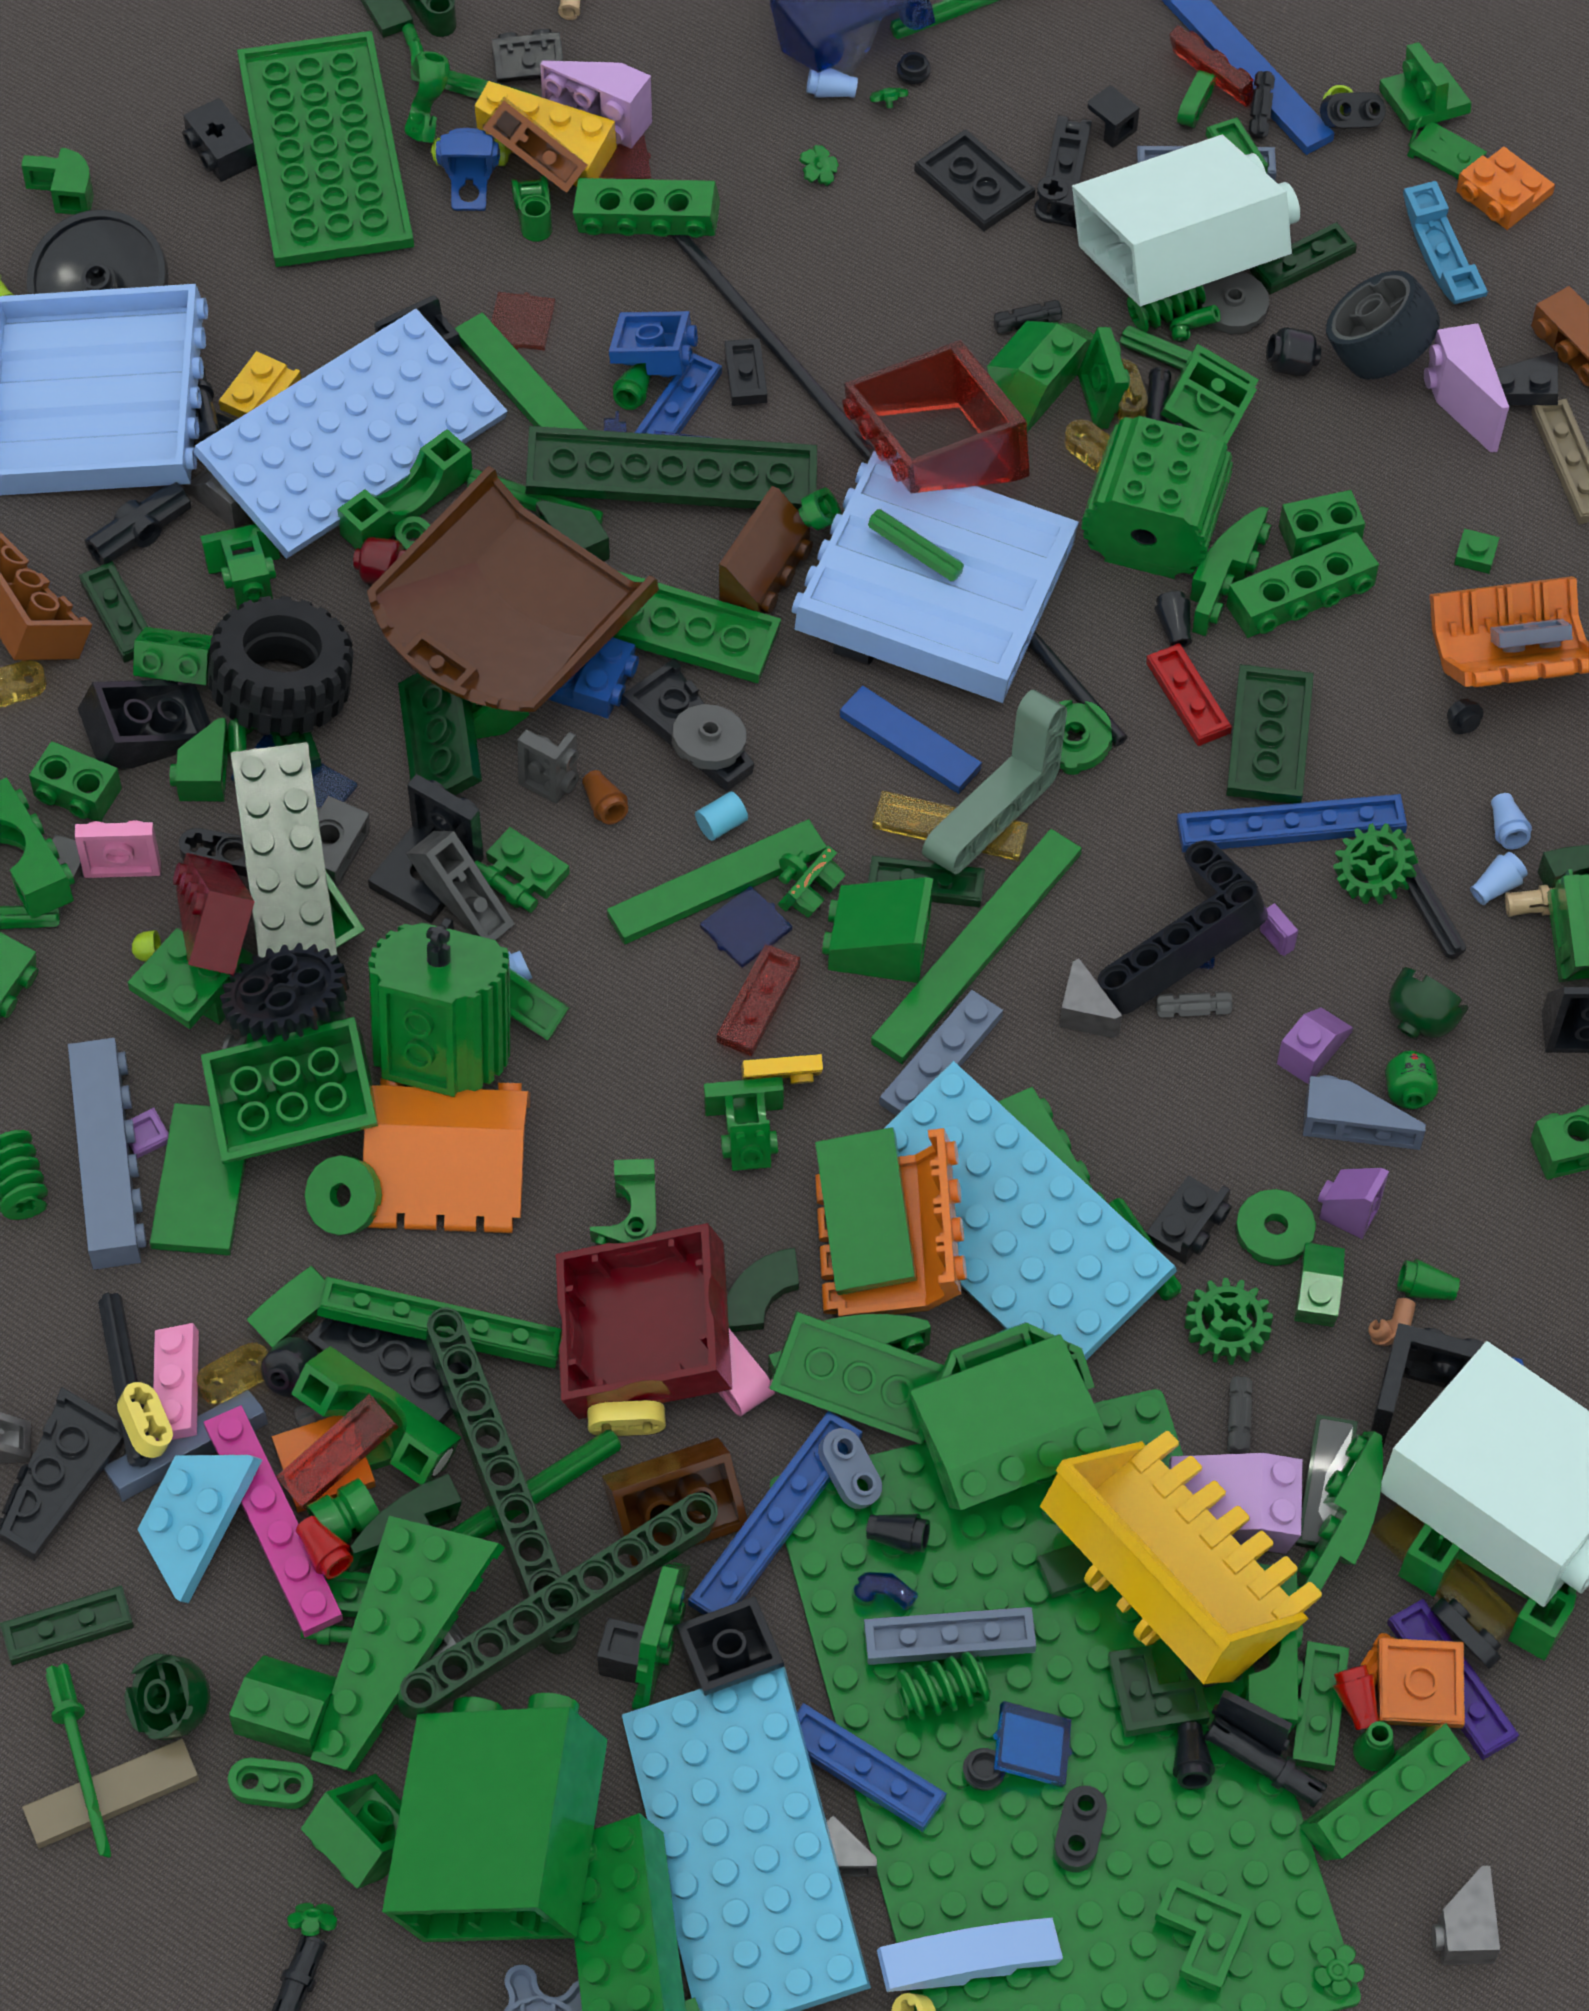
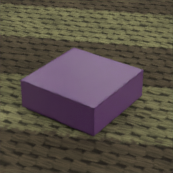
[1260,903,1298,956]
[129,1108,169,1158]

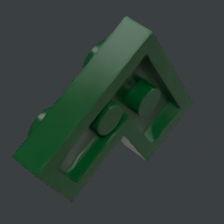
[1108,1646,1210,1737]

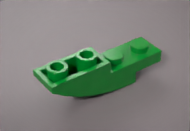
[1190,506,1272,636]
[768,1314,931,1378]
[1297,1431,1383,1591]

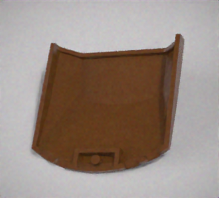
[367,466,659,712]

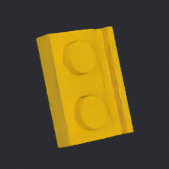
[219,351,301,418]
[741,1054,823,1084]

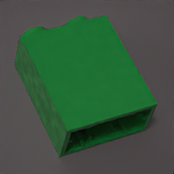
[382,1693,608,1942]

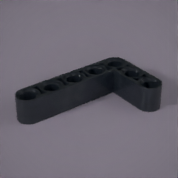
[1098,840,1268,1015]

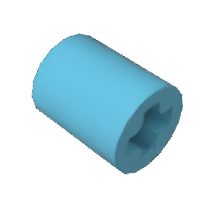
[695,791,748,841]

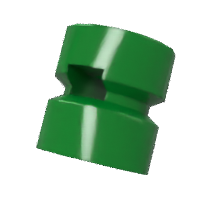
[306,1478,380,1544]

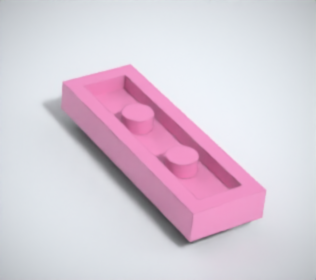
[153,1323,199,1441]

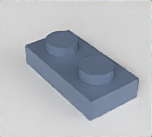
[1490,619,1573,652]

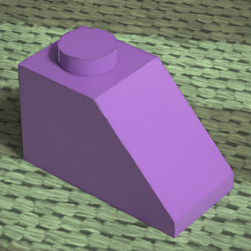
[1277,1007,1353,1084]
[1318,1168,1389,1239]

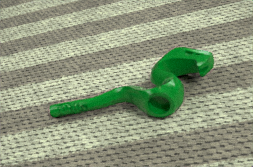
[402,24,450,143]

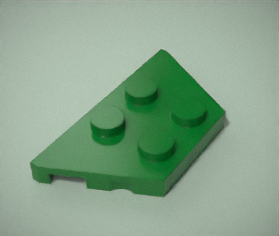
[632,1562,690,1710]

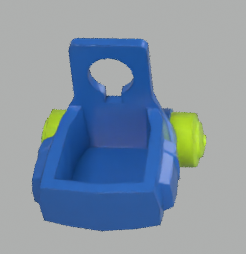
[431,128,511,211]

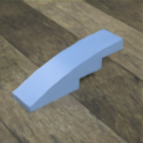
[877,1918,1063,1992]

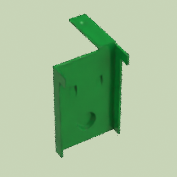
[1407,117,1487,179]

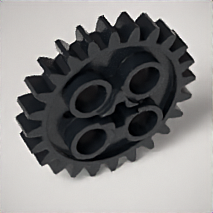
[220,943,350,1042]

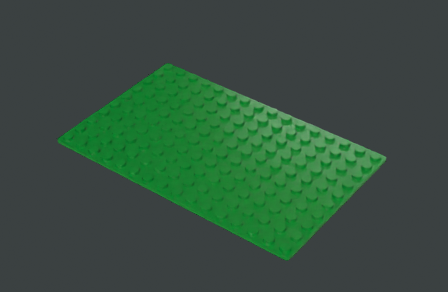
[770,1389,1361,2011]

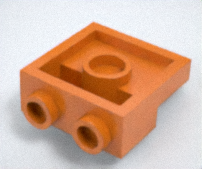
[1456,146,1555,230]

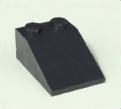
[78,680,211,769]
[1542,987,1589,1053]

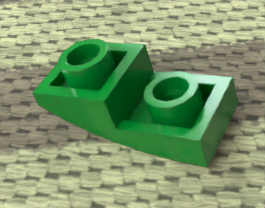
[246,1266,325,1348]

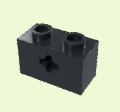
[182,98,257,182]

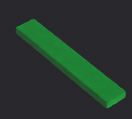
[455,312,588,430]
[607,819,827,945]
[317,1276,562,1369]

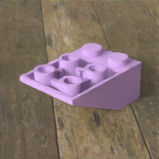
[540,61,652,150]

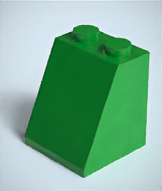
[822,877,933,983]

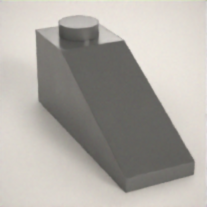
[406,831,515,940]

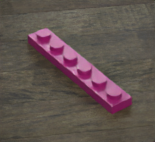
[204,1405,343,1637]

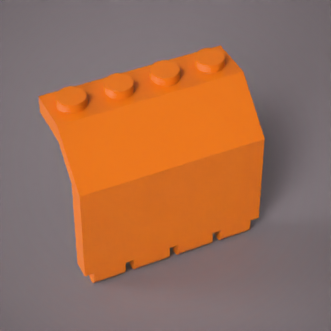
[1430,576,1589,688]
[363,1078,531,1233]
[815,1128,967,1317]

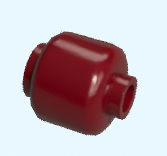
[353,537,406,584]

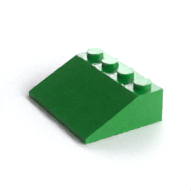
[201,1017,378,1164]
[909,1334,1111,1510]

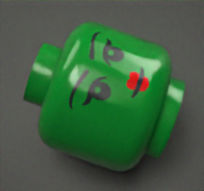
[1385,1051,1438,1109]

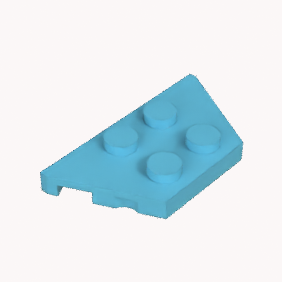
[137,1455,262,1603]

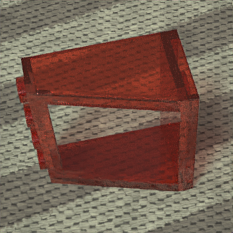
[842,340,1030,494]

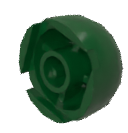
[1388,967,1469,1040]
[124,1653,211,1740]

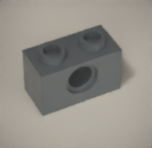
[317,796,369,888]

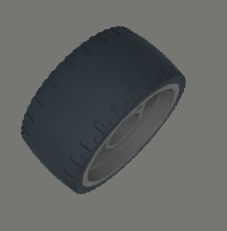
[1326,270,1440,380]

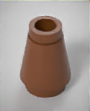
[582,770,629,824]

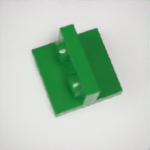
[1379,42,1472,131]

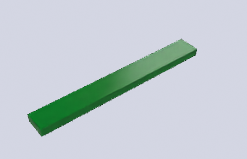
[871,829,1082,1064]

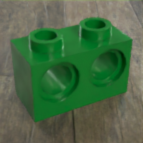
[1279,490,1365,559]
[133,627,213,685]
[29,741,122,822]

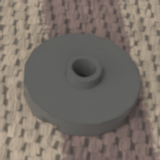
[1198,272,1269,334]
[672,704,746,770]

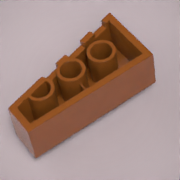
[0,531,93,661]

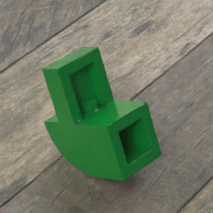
[21,148,94,215]

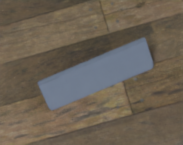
[104,1390,268,1502]

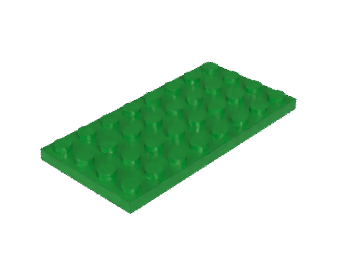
[237,31,414,267]

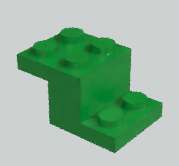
[1160,344,1259,445]
[127,928,254,1029]

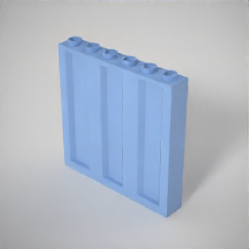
[0,284,208,495]
[792,451,1079,703]

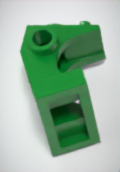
[200,524,280,610]
[704,1077,784,1171]
[590,1159,657,1245]

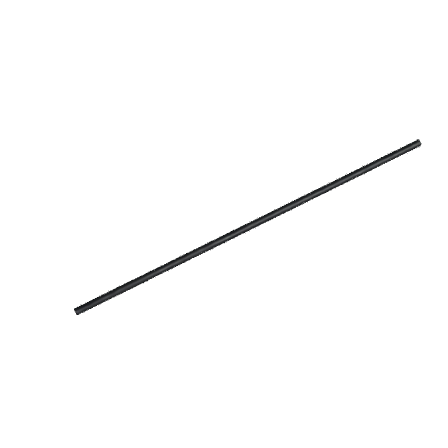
[670,235,1128,746]

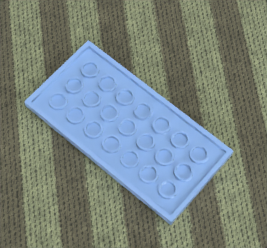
[194,309,508,559]

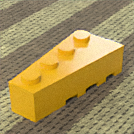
[475,81,617,187]

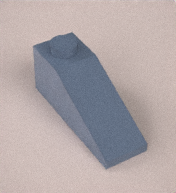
[1303,1075,1426,1150]

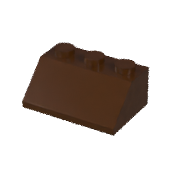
[719,486,813,614]
[602,1437,747,1566]

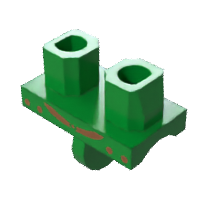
[777,845,846,918]

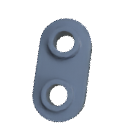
[818,1428,882,1509]

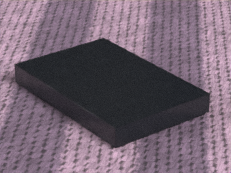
[914,129,1035,232]

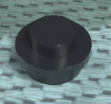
[897,52,931,84]
[1447,699,1483,734]
[963,1748,1006,1791]

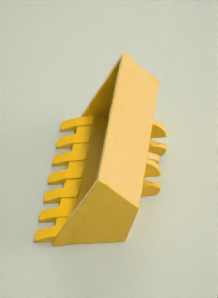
[1040,1431,1322,1684]

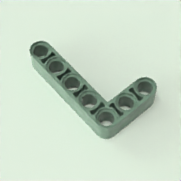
[922,690,1067,874]

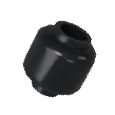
[1266,327,1321,376]
[260,1337,318,1397]

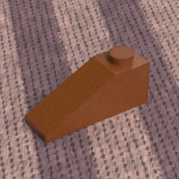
[483,97,588,193]

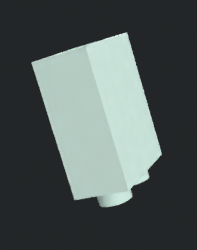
[1072,134,1300,307]
[1381,1341,1589,1607]

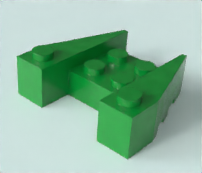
[1398,1523,1576,1661]

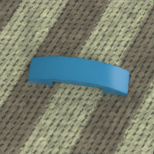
[1403,181,1488,304]

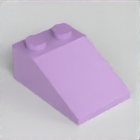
[1424,323,1509,452]
[1169,1453,1302,1554]

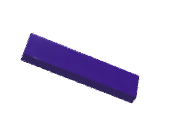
[1387,1599,1519,1760]

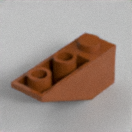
[1531,286,1589,386]

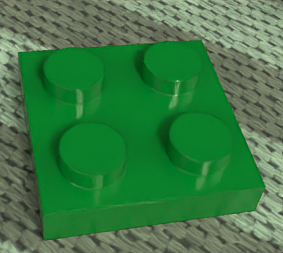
[1077,327,1130,429]

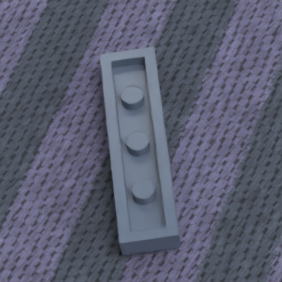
[879,990,1003,1116]
[864,1607,1036,1665]

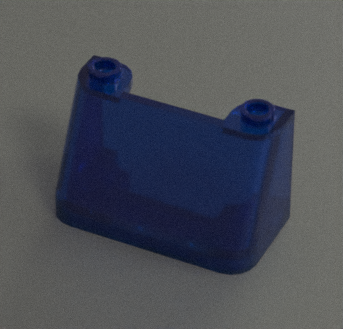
[770,0,936,73]

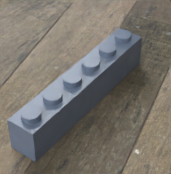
[68,1038,147,1270]

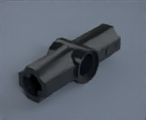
[85,482,192,566]

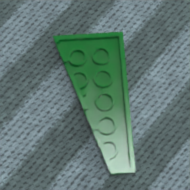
[310,1516,505,1773]

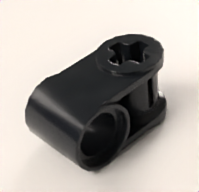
[1034,176,1078,229]

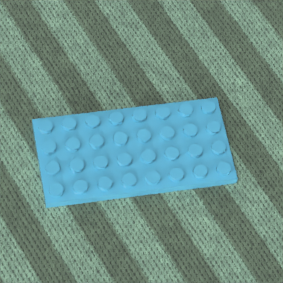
[884,1061,1177,1360]
[622,1667,871,2011]

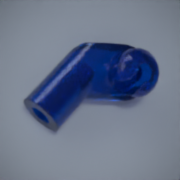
[853,1572,919,1610]

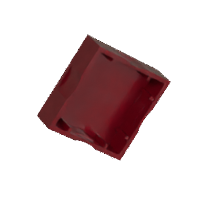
[556,1223,732,1419]

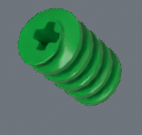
[1127,285,1206,333]
[0,1130,48,1220]
[896,1652,990,1720]

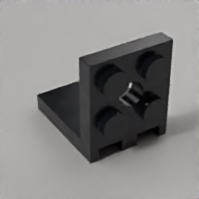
[368,774,484,924]
[1370,1323,1484,1447]

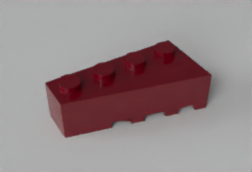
[173,853,255,975]

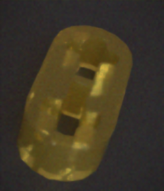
[1116,359,1148,420]
[1064,419,1110,472]
[0,660,47,708]
[197,1343,268,1404]

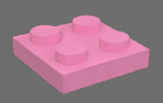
[75,820,161,878]

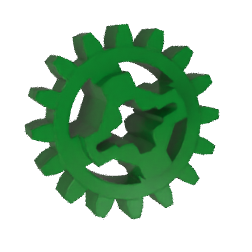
[1333,823,1418,904]
[1184,1278,1273,1365]

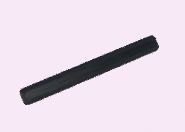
[98,1292,152,1467]

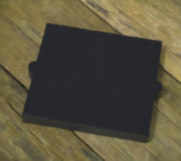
[1212,1690,1292,1756]

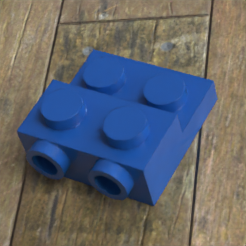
[609,311,698,377]
[548,637,639,718]

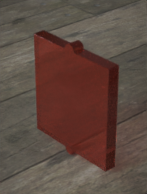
[599,135,651,179]
[491,292,555,351]

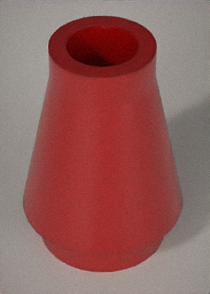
[296,1516,353,1579]
[1333,1664,1379,1730]

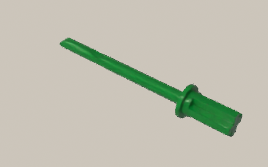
[46,1663,111,1858]

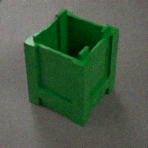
[1547,869,1589,982]

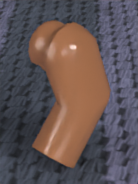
[1368,1298,1416,1347]

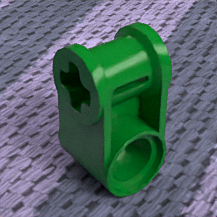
[511,175,552,242]

